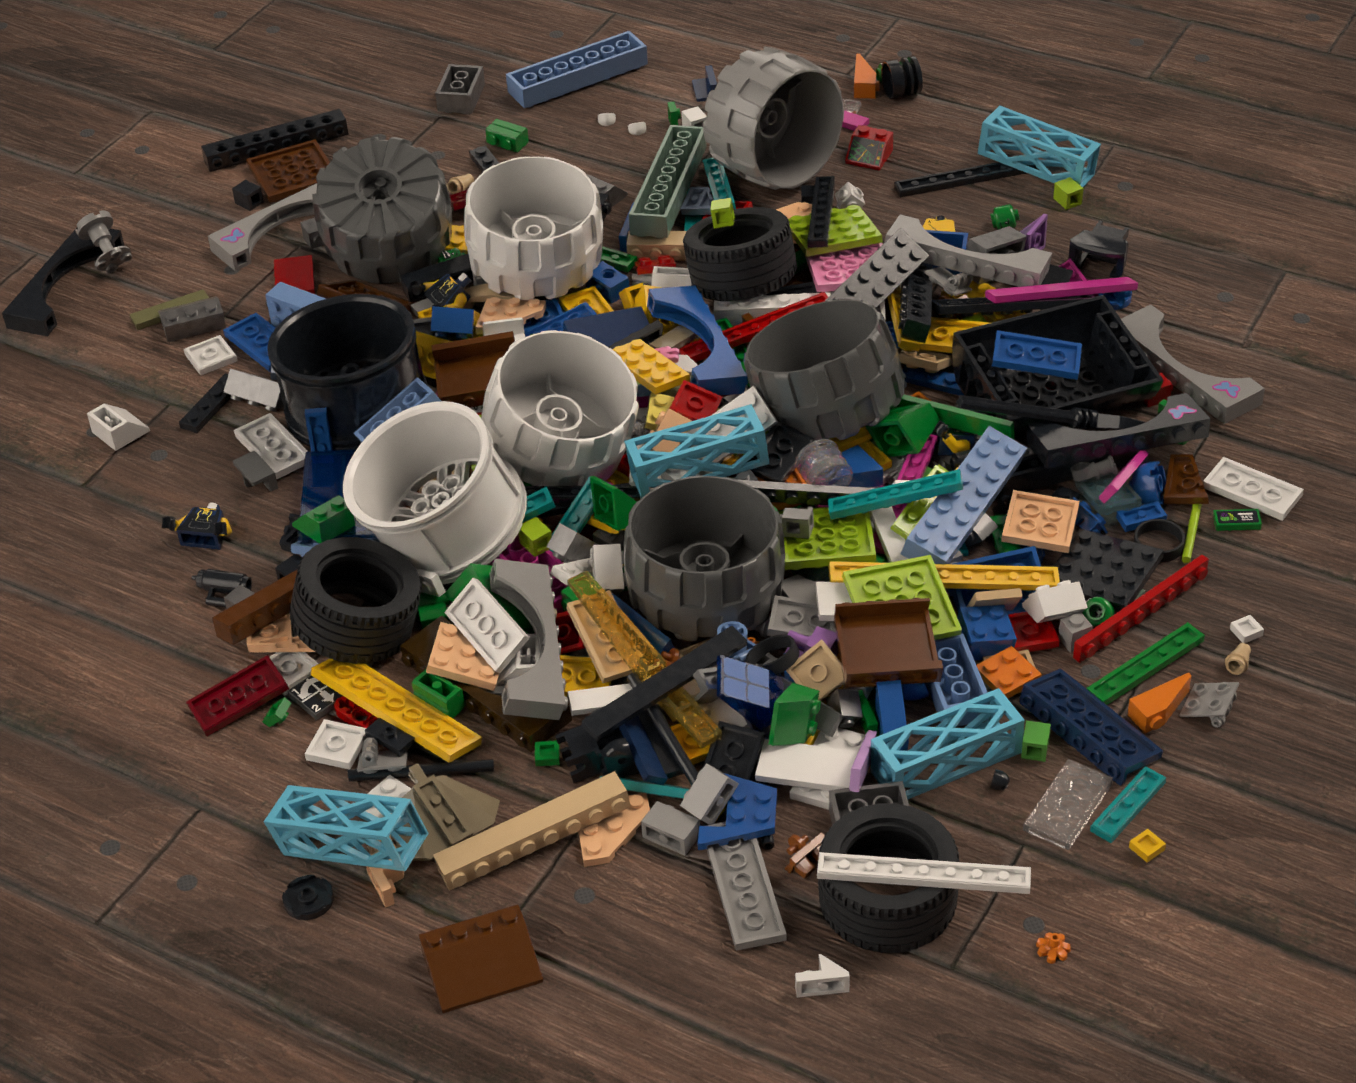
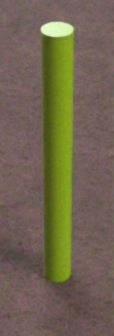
[1181,504,1202,563]

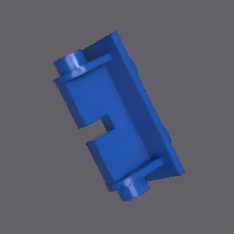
[1073,497,1108,534]

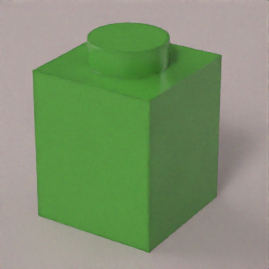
[1021,720,1051,762]

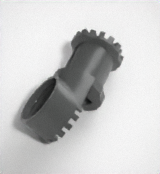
[1071,455,1118,482]

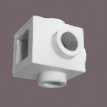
[835,182,865,209]

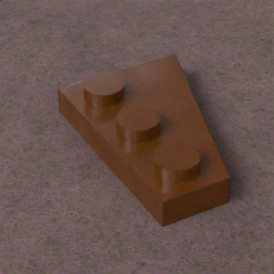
[1163,454,1209,504]

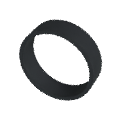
[1134,519,1185,563]
[746,635,800,677]

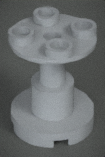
[75,210,132,273]

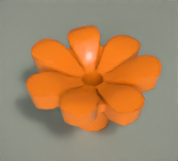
[1036,933,1071,964]

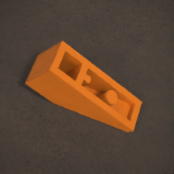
[854,54,880,99]
[1127,672,1192,734]

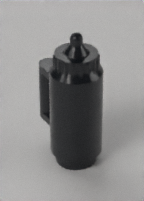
[191,569,252,608]

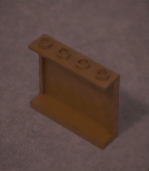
[431,331,515,408]
[834,598,943,688]

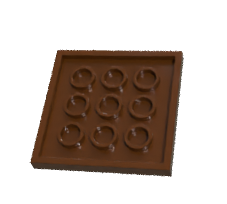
[246,139,330,203]

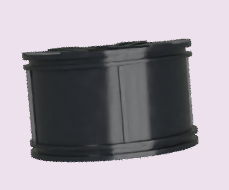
[267,294,428,453]

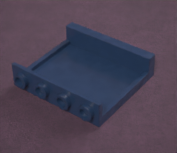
[563,306,649,347]

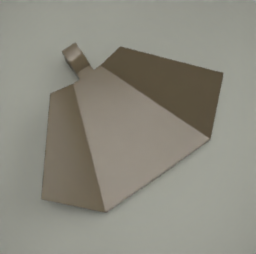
[396,763,500,861]

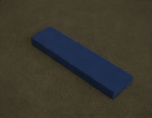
[619,715,668,785]

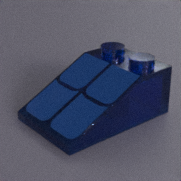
[717,655,784,729]

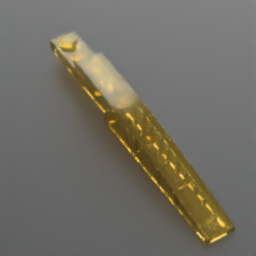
[567,570,722,748]

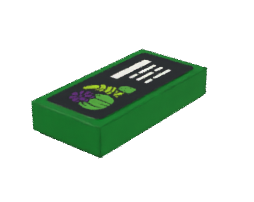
[1213,509,1262,531]

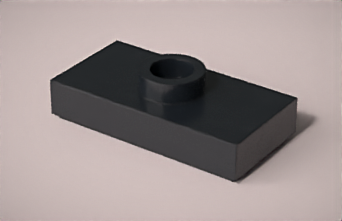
[365,718,416,756]

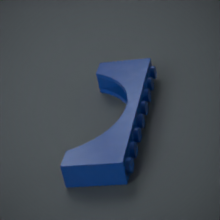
[647,285,749,396]

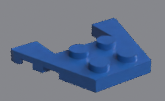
[698,773,777,850]

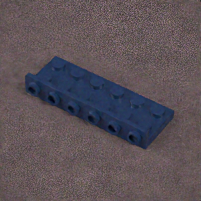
[1019,668,1163,786]

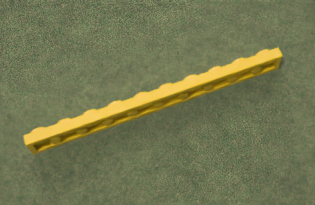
[828,561,1060,590]

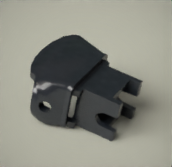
[1068,220,1129,278]
[555,706,640,783]

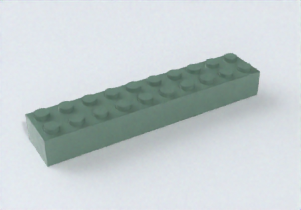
[629,125,707,238]

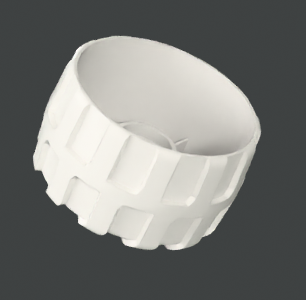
[464,157,603,300]
[481,330,639,486]

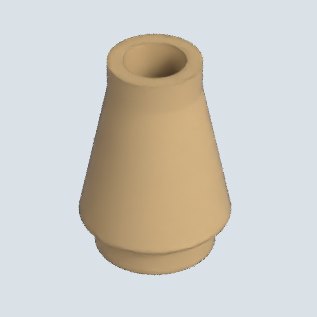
[447,174,474,194]
[1225,643,1251,675]

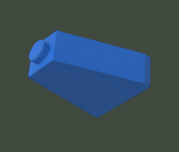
[815,445,883,488]
[875,680,909,751]

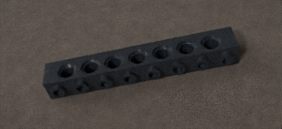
[201,109,349,172]
[898,262,933,344]

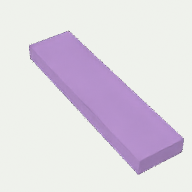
[849,730,877,793]

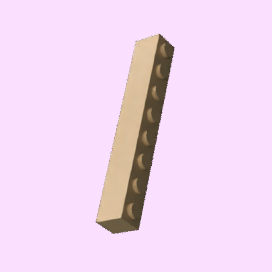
[433,771,631,891]

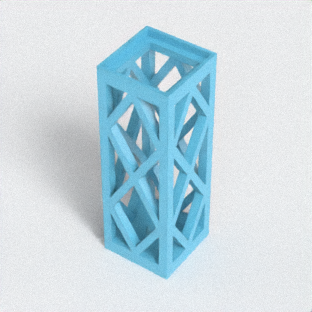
[977,106,1101,187]
[624,404,770,499]
[870,688,1025,800]
[264,785,429,871]

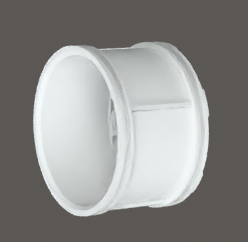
[343,401,527,584]

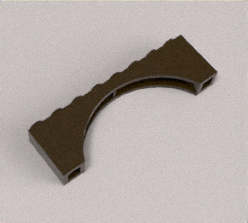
[400,616,572,753]

